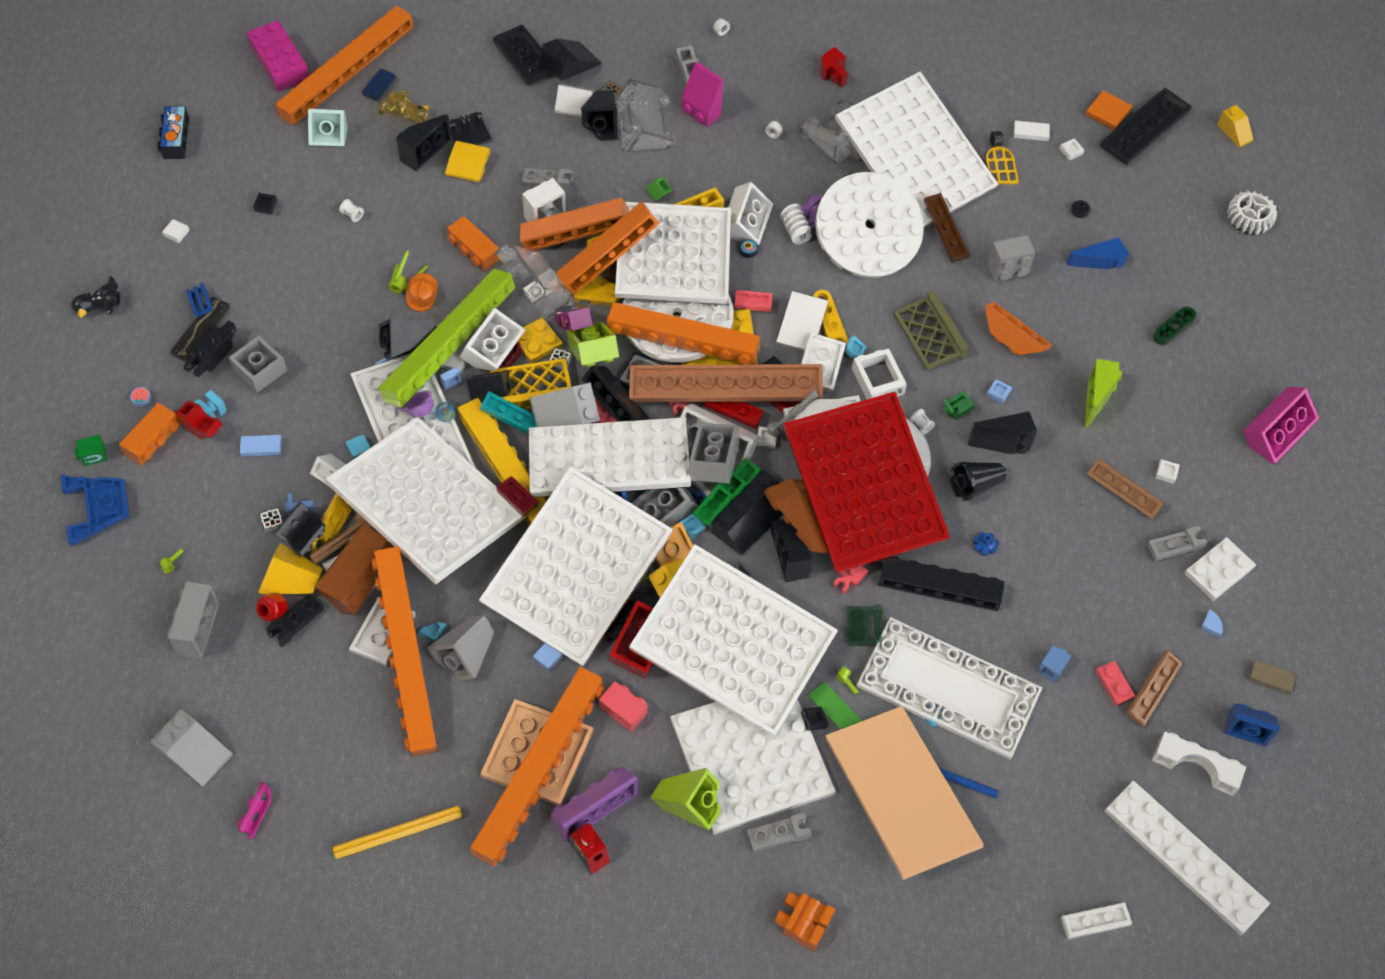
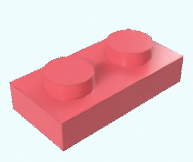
[1095,661,1136,707]

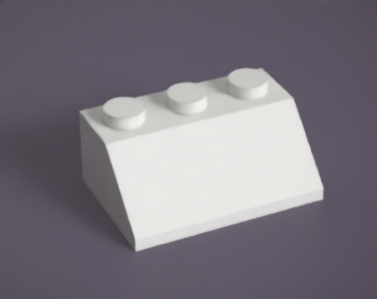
[728,182,773,245]
[460,308,525,371]

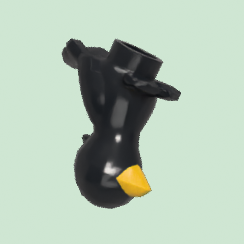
[71,276,121,318]

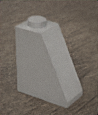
[427,615,494,680]

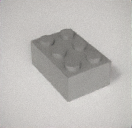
[689,422,739,484]
[167,581,219,659]

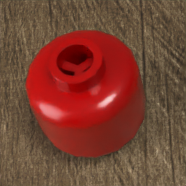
[256,593,288,622]

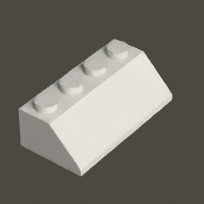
[680,404,760,468]

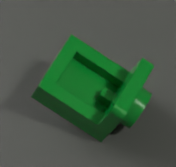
[943,390,976,420]

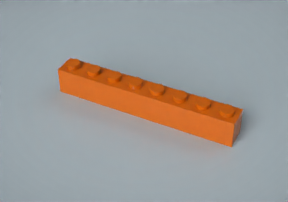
[607,302,760,365]

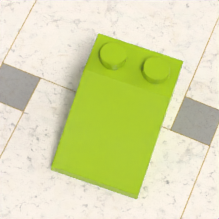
[1084,359,1122,427]

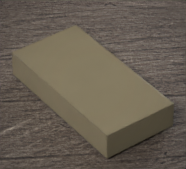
[1249,660,1296,694]

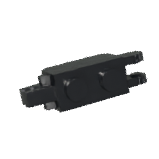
[184,320,237,378]

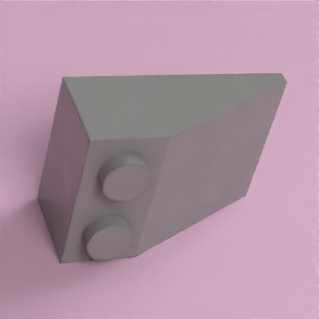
[529,383,600,427]
[631,487,699,527]
[150,709,233,788]

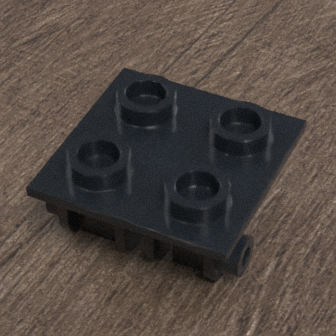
[449,111,492,145]

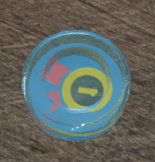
[436,402,456,422]

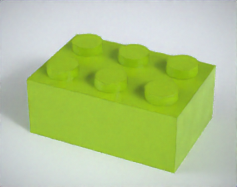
[566,321,619,367]

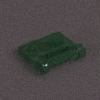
[846,605,885,647]

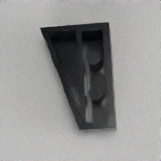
[770,519,813,583]

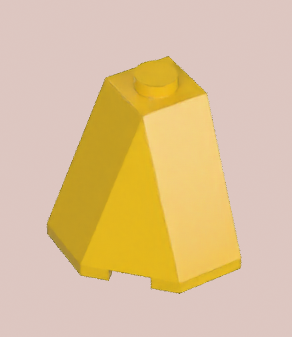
[258,543,323,594]

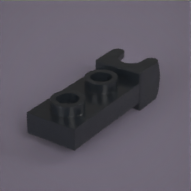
[266,594,324,647]

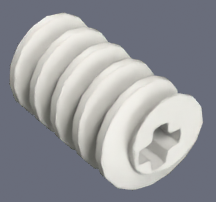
[781,204,812,245]

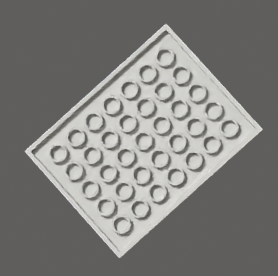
[326,417,526,584]
[479,467,673,667]
[629,545,838,737]

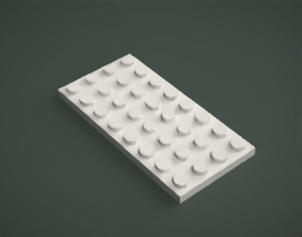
[351,353,475,467]
[529,417,691,497]

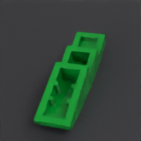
[693,458,761,527]

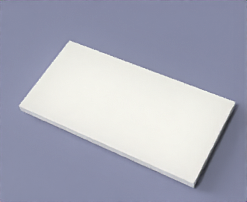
[856,617,1043,760]

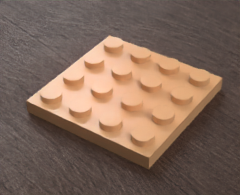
[480,699,594,806]

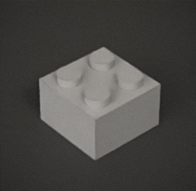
[987,235,1035,281]
[228,336,287,393]

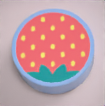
[130,387,152,407]

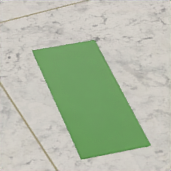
[808,682,862,729]

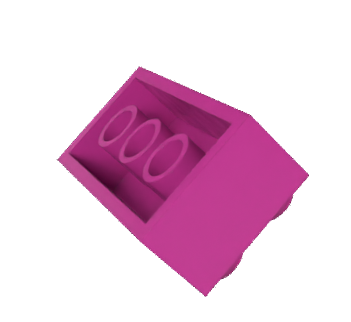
[246,20,309,92]

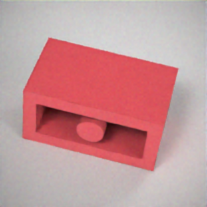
[599,682,648,732]

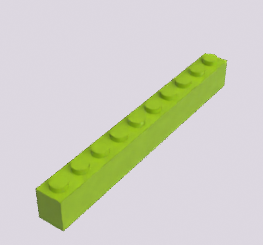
[378,269,516,408]

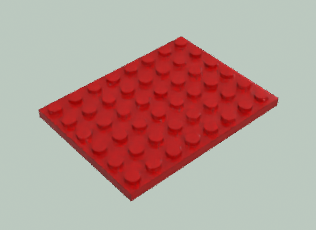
[783,391,950,573]

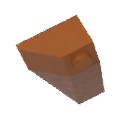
[764,478,828,554]

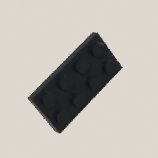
[493,24,554,86]

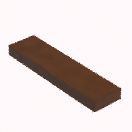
[924,193,969,263]

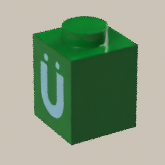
[74,434,108,466]

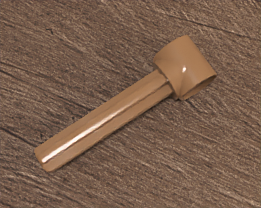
[309,513,377,563]

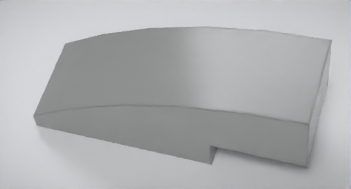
[674,46,699,85]

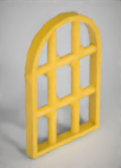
[986,147,1019,184]

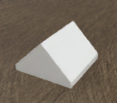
[555,85,595,117]

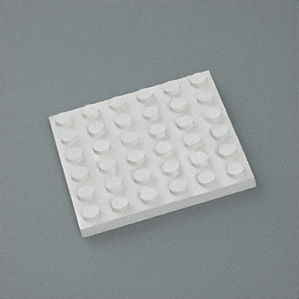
[615,202,731,304]
[670,699,836,835]

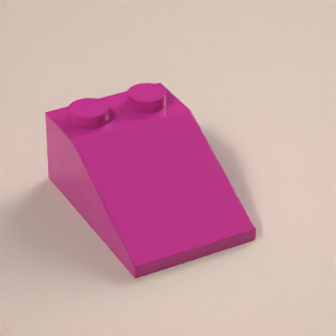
[681,62,723,127]

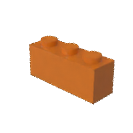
[447,216,501,271]
[119,402,181,466]

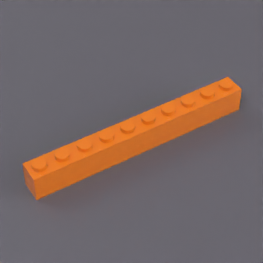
[275,5,413,126]
[372,546,438,757]
[470,667,604,867]

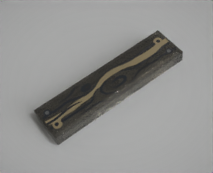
[170,297,230,362]

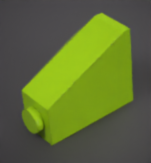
[651,768,720,830]

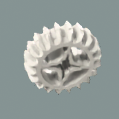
[1227,190,1277,235]

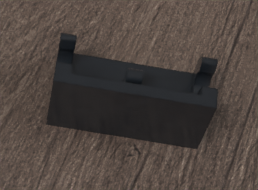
[466,370,511,400]

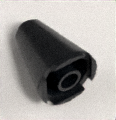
[950,462,1007,501]

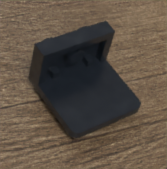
[274,501,326,557]

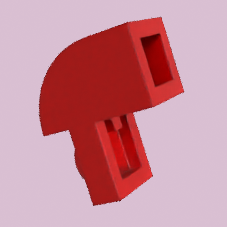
[820,47,848,88]
[175,401,223,439]

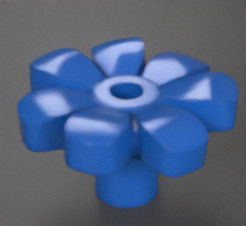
[973,532,999,556]

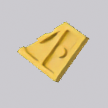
[574,275,622,307]

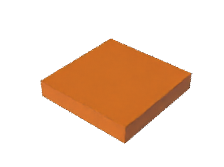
[1085,90,1133,130]

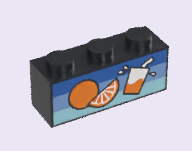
[157,106,190,159]

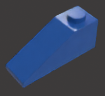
[1067,237,1129,269]

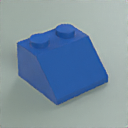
[1224,703,1280,747]

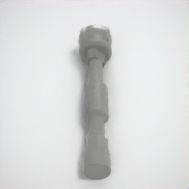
[767,390,819,437]

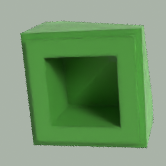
[646,176,673,201]

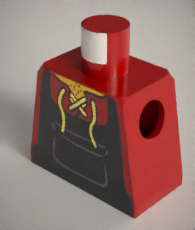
[568,823,610,875]

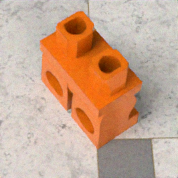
[774,892,836,952]

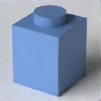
[1037,645,1071,683]

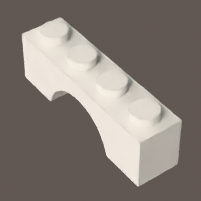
[1151,732,1246,796]

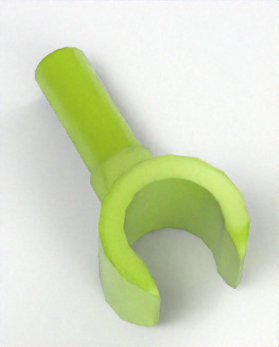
[160,548,184,574]
[836,666,859,695]

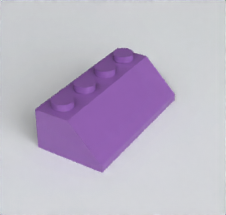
[550,767,638,843]

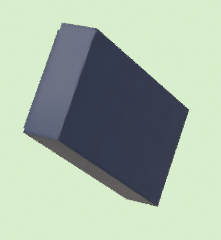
[362,68,396,101]

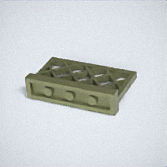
[894,290,968,372]

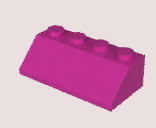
[1243,387,1319,464]

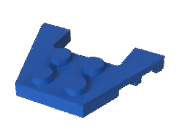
[60,475,130,546]

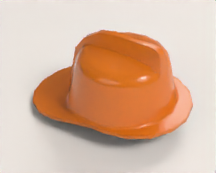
[406,273,438,312]

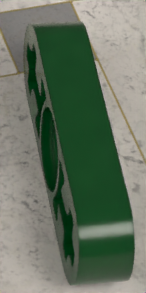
[1153,306,1196,345]

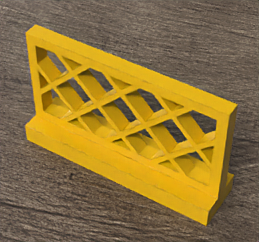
[490,358,572,410]

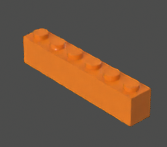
[520,197,629,252]
[556,201,660,295]

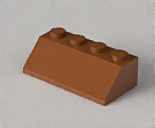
[314,524,394,615]

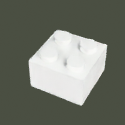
[522,178,566,222]

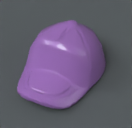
[396,390,434,418]

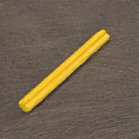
[333,806,462,859]

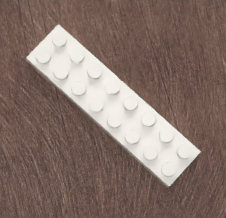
[1104,781,1271,936]

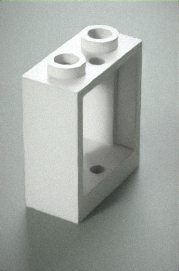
[852,348,907,399]

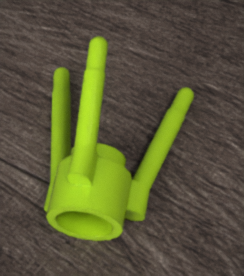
[388,250,428,294]

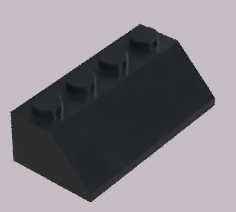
[711,470,783,556]

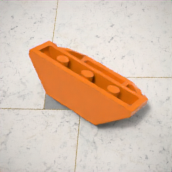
[985,302,1053,355]

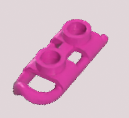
[238,782,272,840]

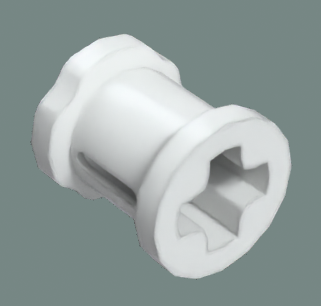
[339,199,364,222]
[910,409,935,435]

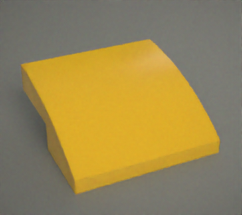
[445,141,490,183]

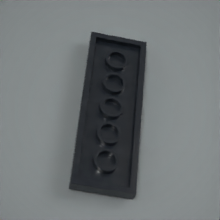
[1100,88,1192,165]

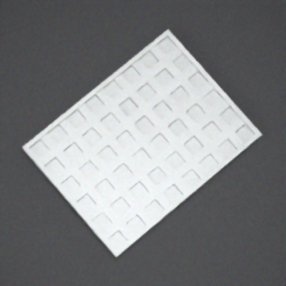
[835,72,999,227]

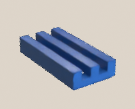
[186,282,214,318]

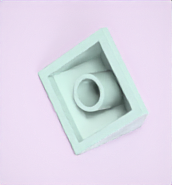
[308,109,348,146]

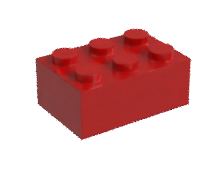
[608,600,654,679]

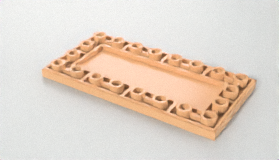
[826,706,983,880]

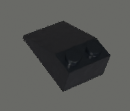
[540,39,601,81]
[396,114,451,171]
[968,411,1037,454]

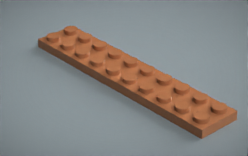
[629,364,823,402]

